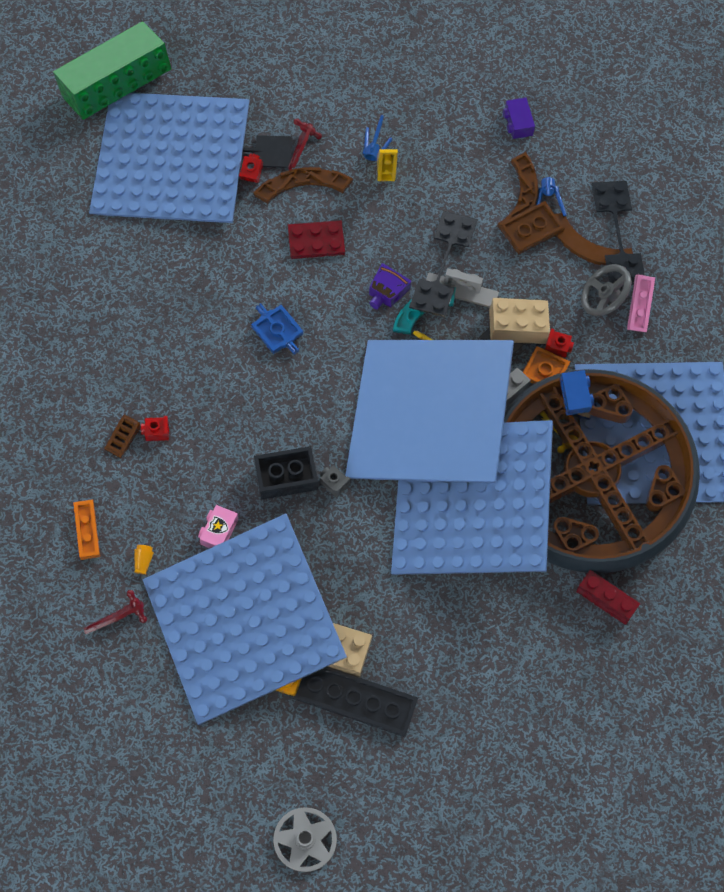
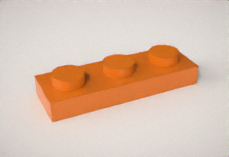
[73,499,100,560]

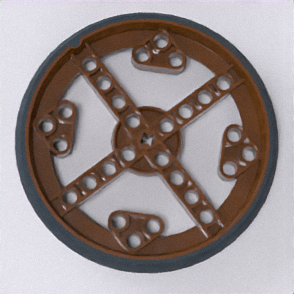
[504,369,700,573]

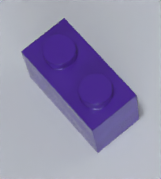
[503,97,535,139]

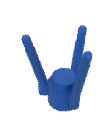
[362,115,392,161]
[537,177,567,217]

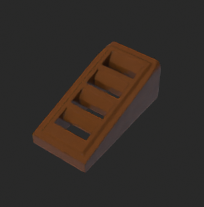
[104,414,141,458]

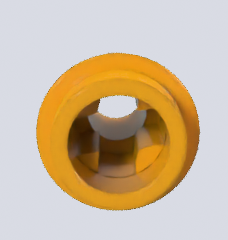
[134,545,154,575]

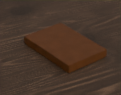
[499,201,565,255]

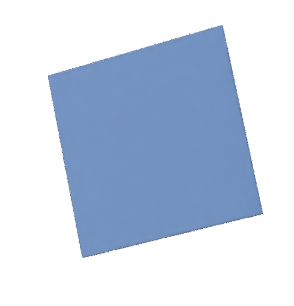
[89,93,250,223]
[345,340,514,483]
[575,362,724,505]
[391,420,553,575]
[142,514,347,725]

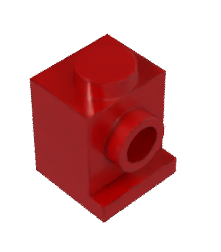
[239,154,263,183]
[545,328,574,358]
[141,416,169,441]

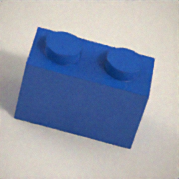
[560,370,594,415]

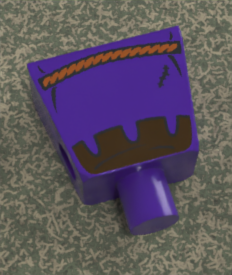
[369,263,411,309]

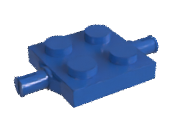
[251,303,303,355]

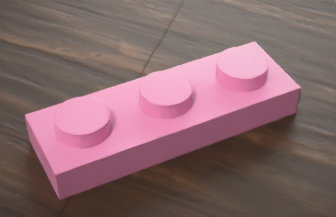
[627,275,655,333]

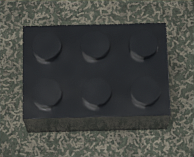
[254,446,318,500]

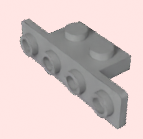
[426,268,499,308]

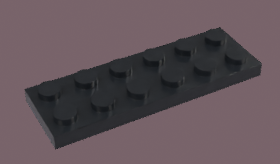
[289,667,418,737]

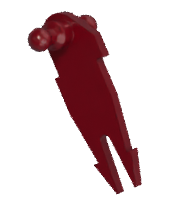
[288,118,322,171]
[84,590,147,634]

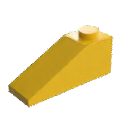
[377,149,398,181]

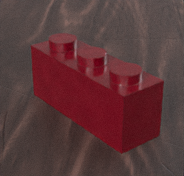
[576,570,640,625]

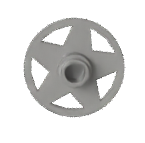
[273,807,337,872]

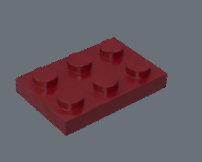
[288,220,345,259]

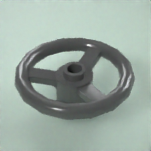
[581,264,632,317]

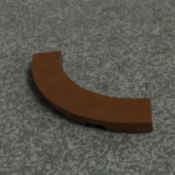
[497,152,538,237]
[253,167,353,204]
[555,213,633,265]

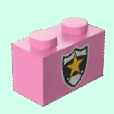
[198,505,238,548]

